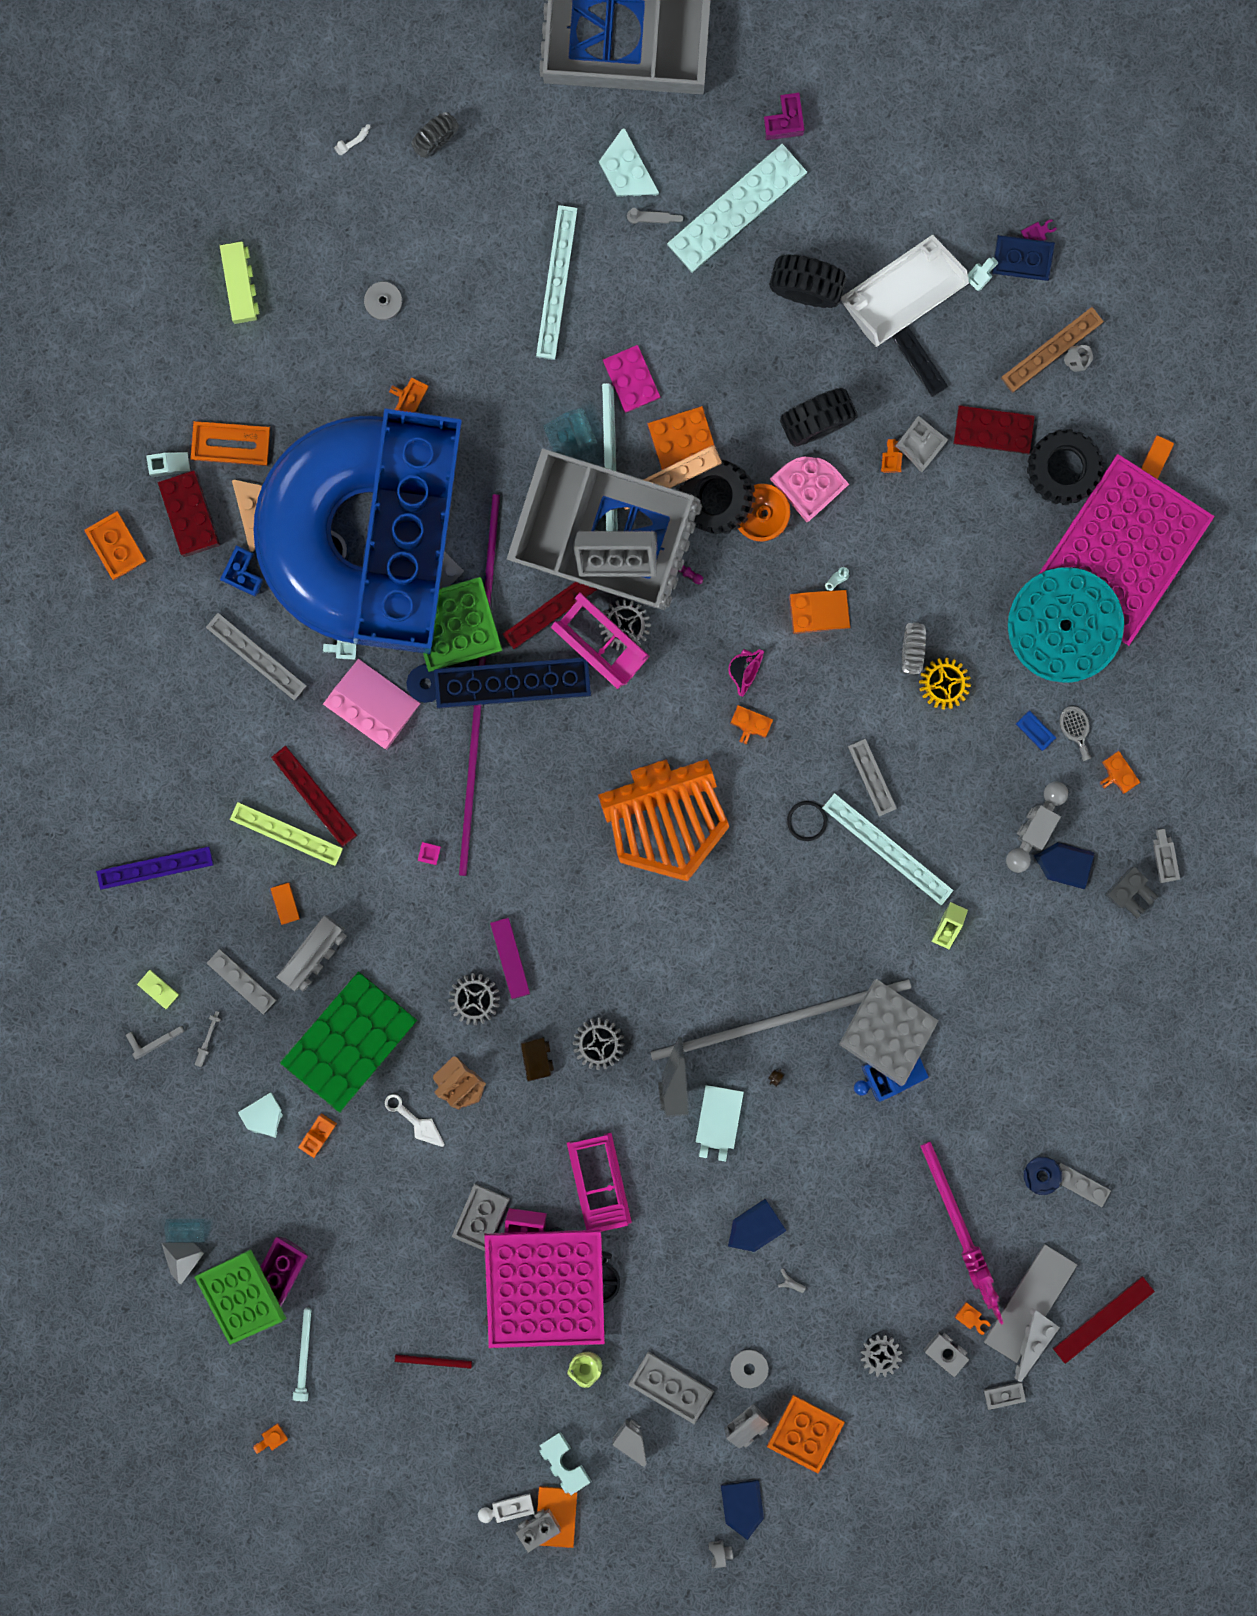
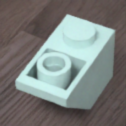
[147,452,190,477]

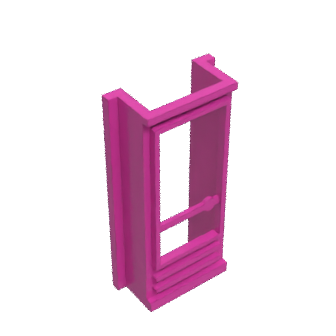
[551,592,650,689]
[567,1133,632,1232]

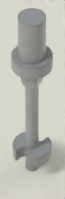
[195,1011,221,1067]

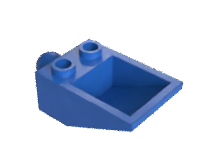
[854,1057,929,1102]

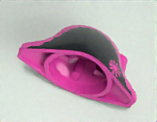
[728,649,764,697]

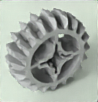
[599,600,651,651]
[902,622,926,675]
[448,973,500,1025]
[573,1018,625,1070]

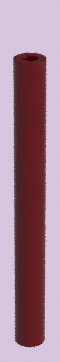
[395,1354,472,1369]

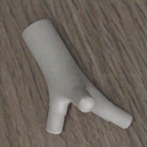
[778,1269,806,1293]

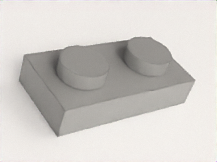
[984,1382,1026,1410]

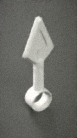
[385,1094,444,1147]

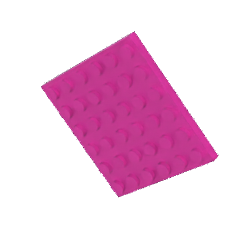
[485,1230,605,1348]

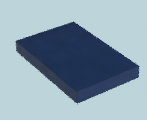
[992,235,1055,281]

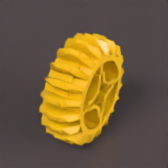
[919,658,971,710]

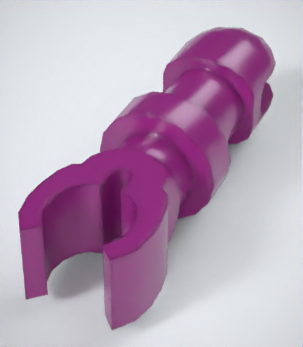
[678,565,703,585]

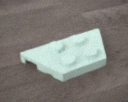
[599,129,659,197]

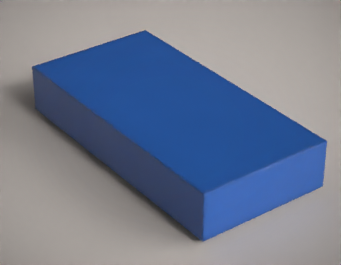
[1016,710,1056,751]

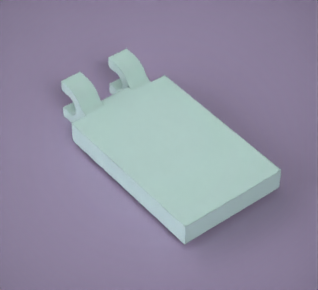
[696,1085,744,1162]

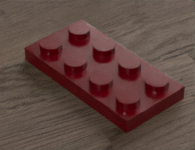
[953,406,1035,454]

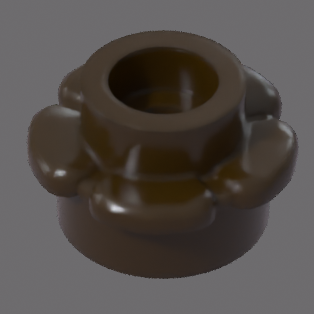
[768,1069,785,1087]

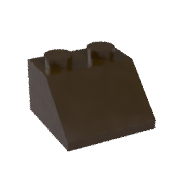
[520,1037,554,1081]

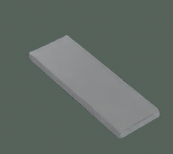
[983,1244,1077,1363]

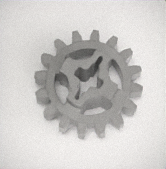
[860,1334,902,1377]

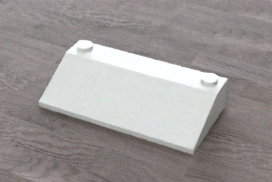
[841,235,969,347]

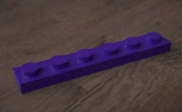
[96,847,214,890]

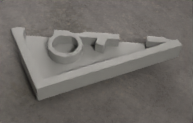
[1015,1308,1060,1382]

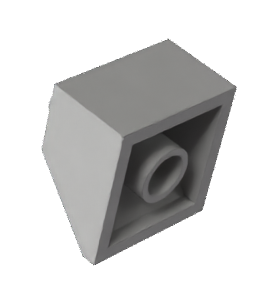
[612,1419,646,1467]

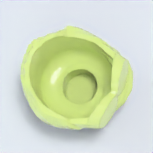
[567,1352,603,1388]

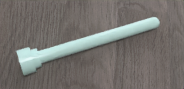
[293,1307,311,1401]

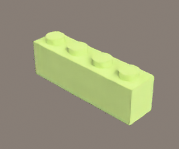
[220,242,260,324]

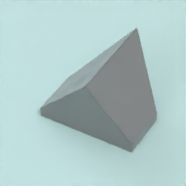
[162,1242,204,1284]

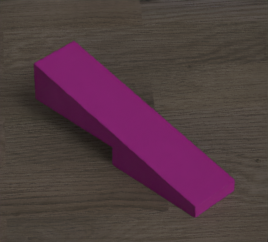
[490,918,530,1000]

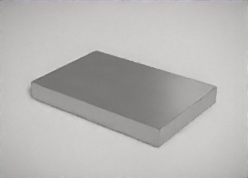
[452,1183,510,1251]

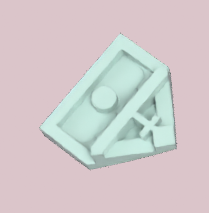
[238,1093,283,1138]

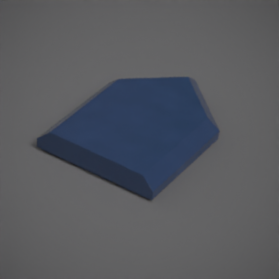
[1034,842,1094,889]
[728,1199,786,1252]
[721,1480,764,1540]

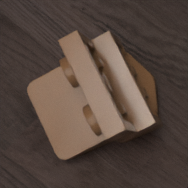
[433,1056,486,1110]

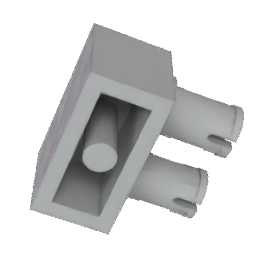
[516,1509,561,1552]

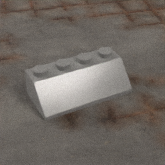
[574,531,657,577]

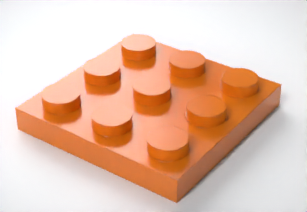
[647,406,714,470]
[767,1395,845,1474]

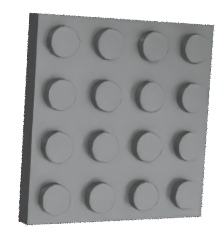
[839,979,939,1086]

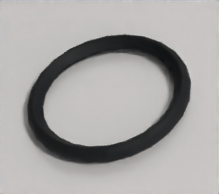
[787,801,827,841]

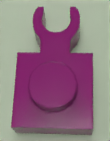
[1020,219,1057,241]

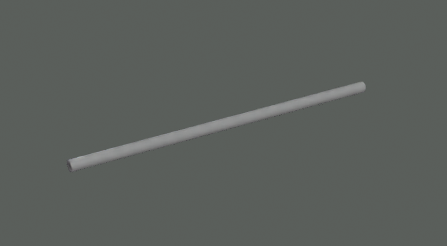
[650,979,911,1061]

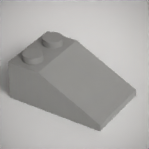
[725,1403,769,1449]

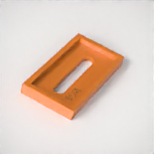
[191,421,270,466]

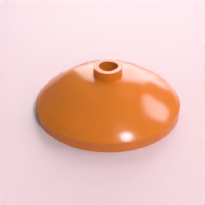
[738,484,790,542]

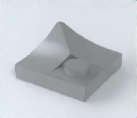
[895,416,948,472]

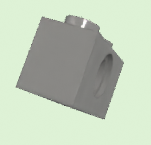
[923,1332,969,1377]

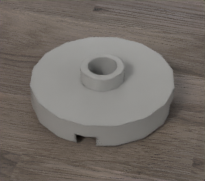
[364,282,402,320]

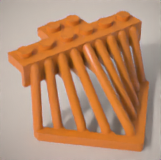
[598,759,729,881]

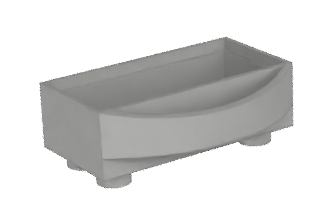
[277,915,347,991]

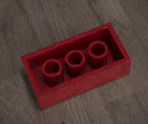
[157,470,221,557]

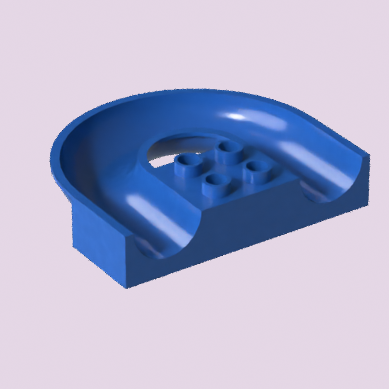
[253,409,462,654]

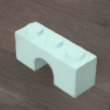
[539,1432,592,1495]

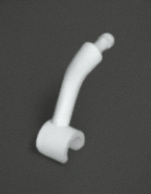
[334,124,370,155]

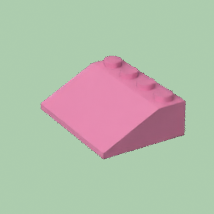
[323,659,421,750]

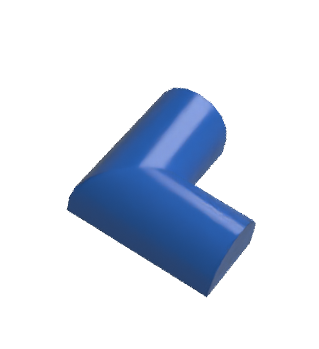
[220,545,263,596]

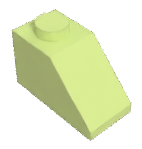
[932,902,968,949]

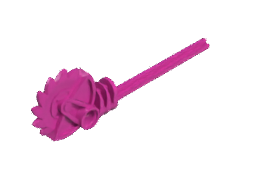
[920,1141,1003,1325]

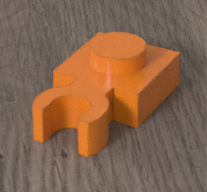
[955,1302,990,1335]

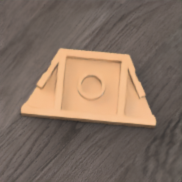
[232,480,262,552]

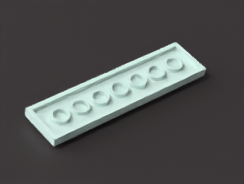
[667,144,807,273]

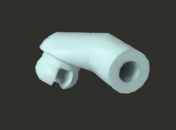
[825,567,849,591]

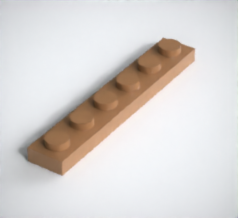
[1001,307,1104,393]

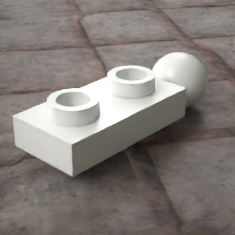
[478,1493,535,1523]

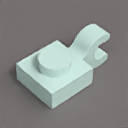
[968,257,999,291]
[323,640,356,660]

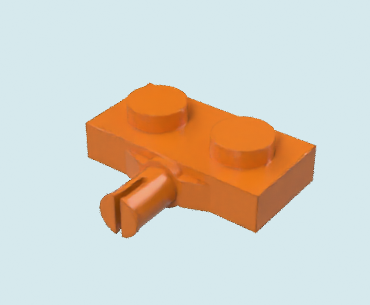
[389,377,429,413]
[730,705,773,744]
[1100,751,1140,794]

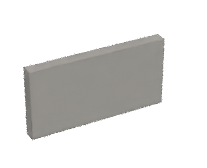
[628,1351,714,1425]

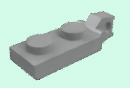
[1153,828,1180,883]

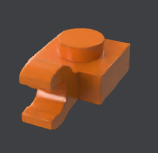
[881,439,902,473]
[253,1423,288,1454]

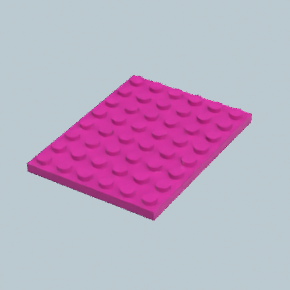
[1038,454,1215,646]

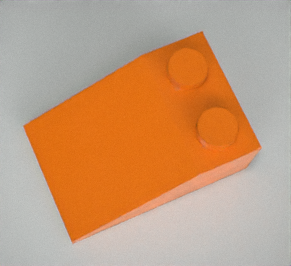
[789,590,850,634]

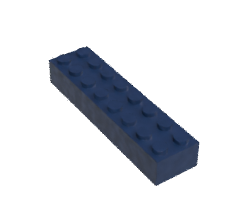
[434,658,591,709]

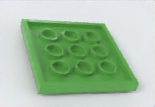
[423,577,503,672]
[195,1250,287,1345]

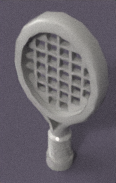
[1059,706,1091,761]

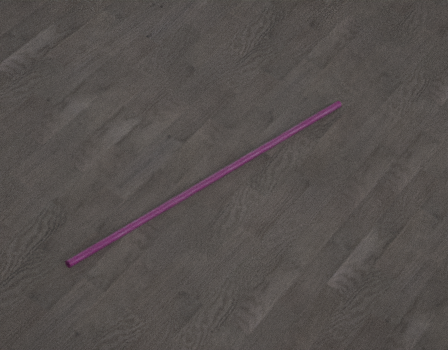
[459,494,500,876]

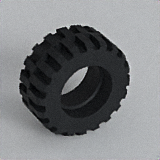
[769,254,846,308]
[780,387,857,447]
[1027,429,1103,505]
[679,459,756,534]

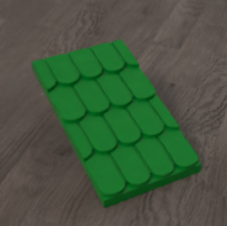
[280,971,417,1113]

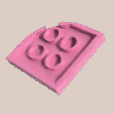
[770,456,849,522]

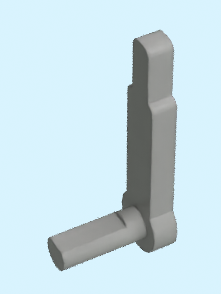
[627,208,683,224]
[126,1026,185,1060]

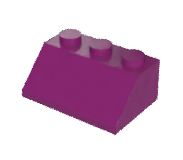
[260,1237,308,1307]

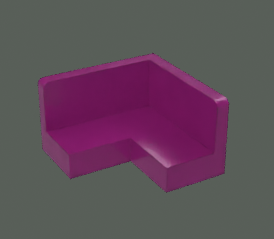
[764,93,805,141]

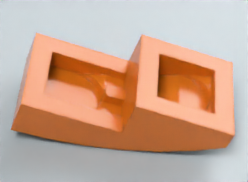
[298,1113,337,1158]

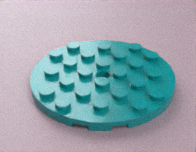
[1008,567,1124,683]

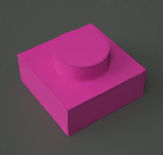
[418,842,441,865]

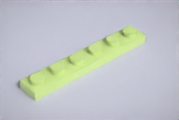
[230,802,343,866]

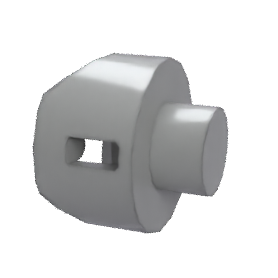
[1064,345,1093,372]
[708,1541,733,1569]

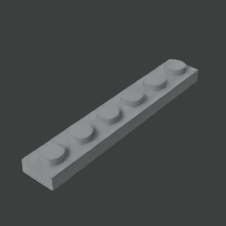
[206,613,307,701]

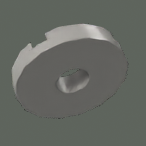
[730,1349,769,1389]

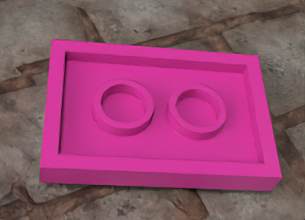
[603,345,660,413]

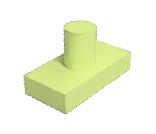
[137,970,179,1009]

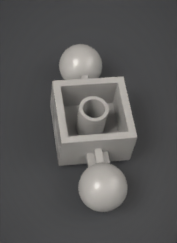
[1006,781,1069,873]

